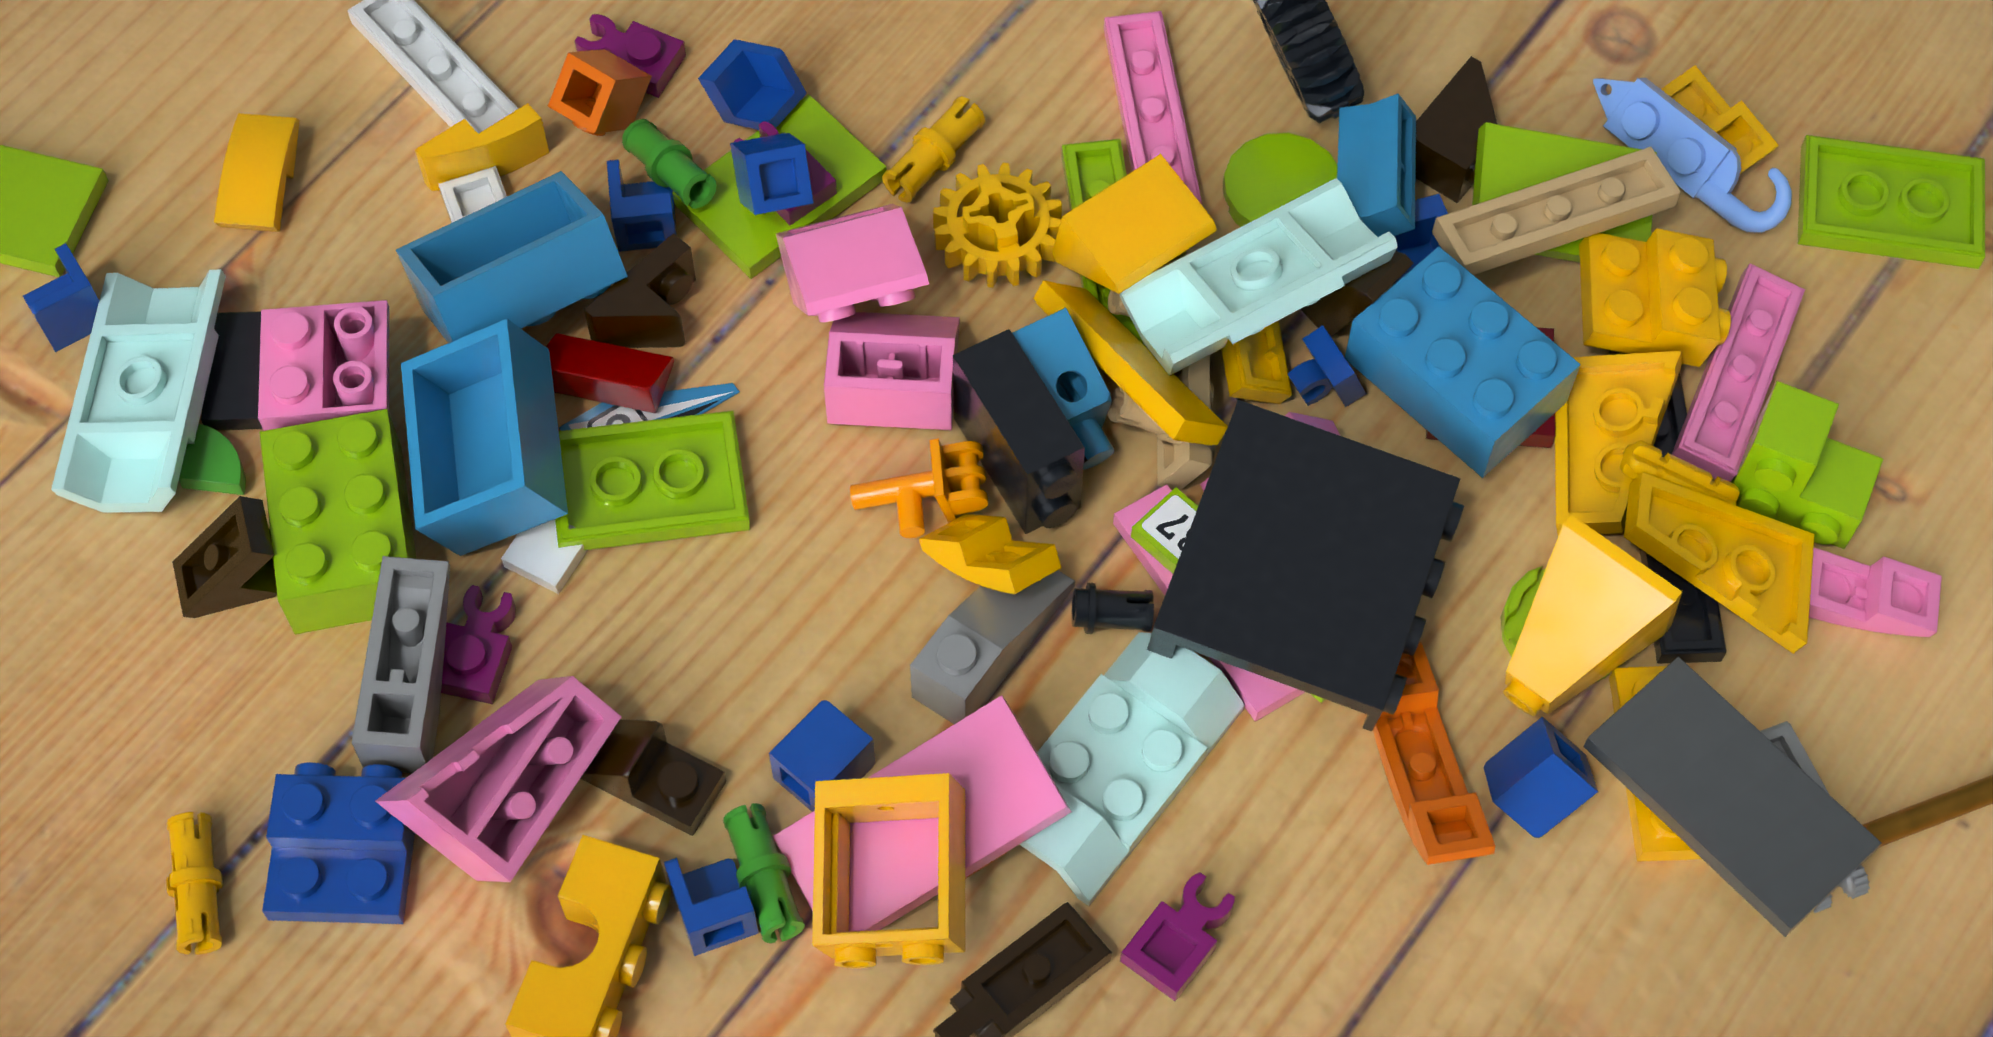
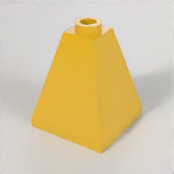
[1503,514,1682,716]

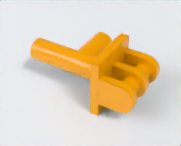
[850,438,989,538]

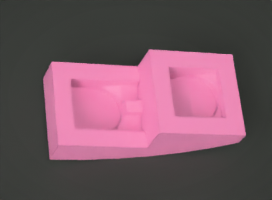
[1809,547,1942,637]

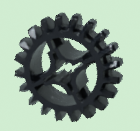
[1253,0,1364,123]

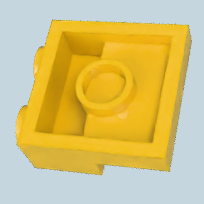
[1579,228,1731,367]

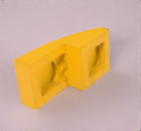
[1661,65,1779,175]
[415,103,550,191]
[214,113,300,232]
[919,514,1062,594]

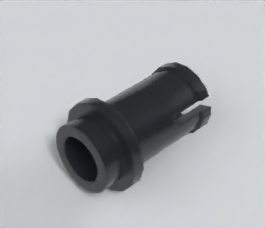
[1071,583,1154,634]

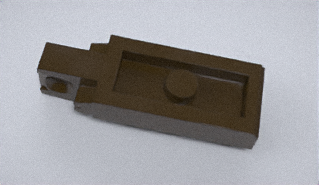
[933,902,1112,1037]

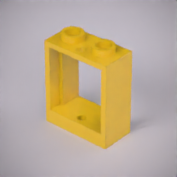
[812,773,965,968]

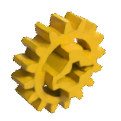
[933,162,1062,288]

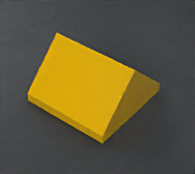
[1052,154,1217,294]

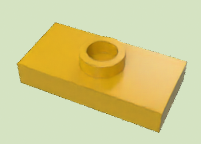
[1221,320,1292,404]

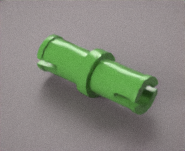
[622,119,717,209]
[723,803,805,943]

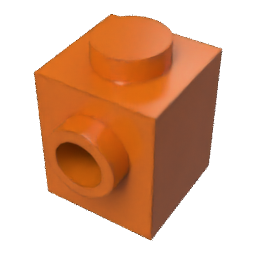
[548,49,652,136]

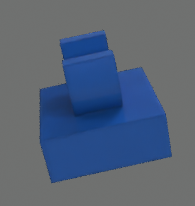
[1288,325,1366,407]

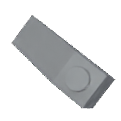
[352,556,450,773]
[910,570,1075,724]

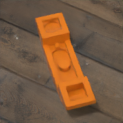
[1373,642,1495,865]

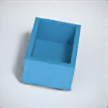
[396,171,628,343]
[1345,247,1581,478]
[401,319,568,556]

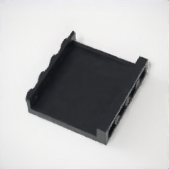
[1147,400,1464,732]

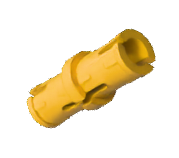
[882,96,986,203]
[166,812,223,955]

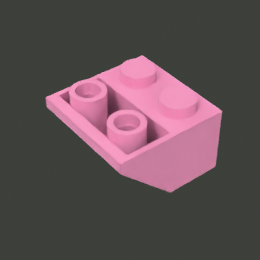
[776,204,929,322]
[258,300,389,431]
[824,312,960,430]

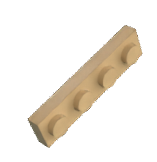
[1432,147,1681,275]

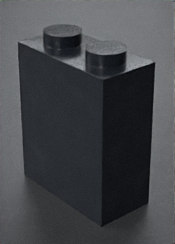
[953,329,1085,534]

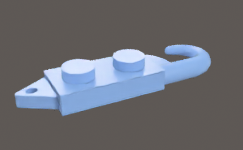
[1593,77,1792,233]

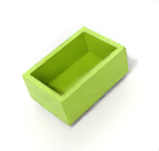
[259,409,416,635]

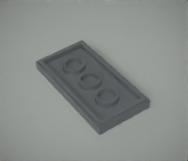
[1583,657,1882,937]

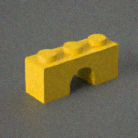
[505,835,671,1037]

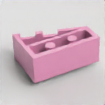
[375,676,622,882]

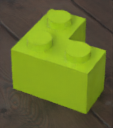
[1731,381,1883,549]

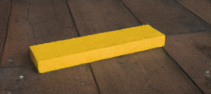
[1033,280,1228,446]

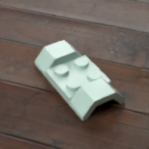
[1119,178,1398,376]
[51,269,226,513]
[1020,632,1245,906]

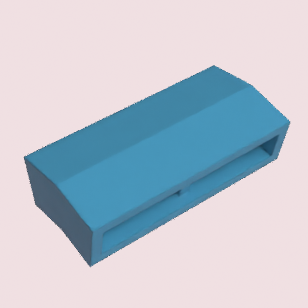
[1337,93,1416,237]

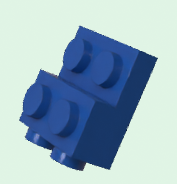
[262,762,415,924]

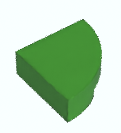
[179,424,246,495]

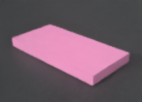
[773,695,1072,932]

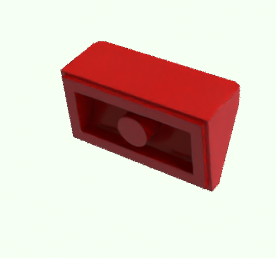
[546,333,674,414]

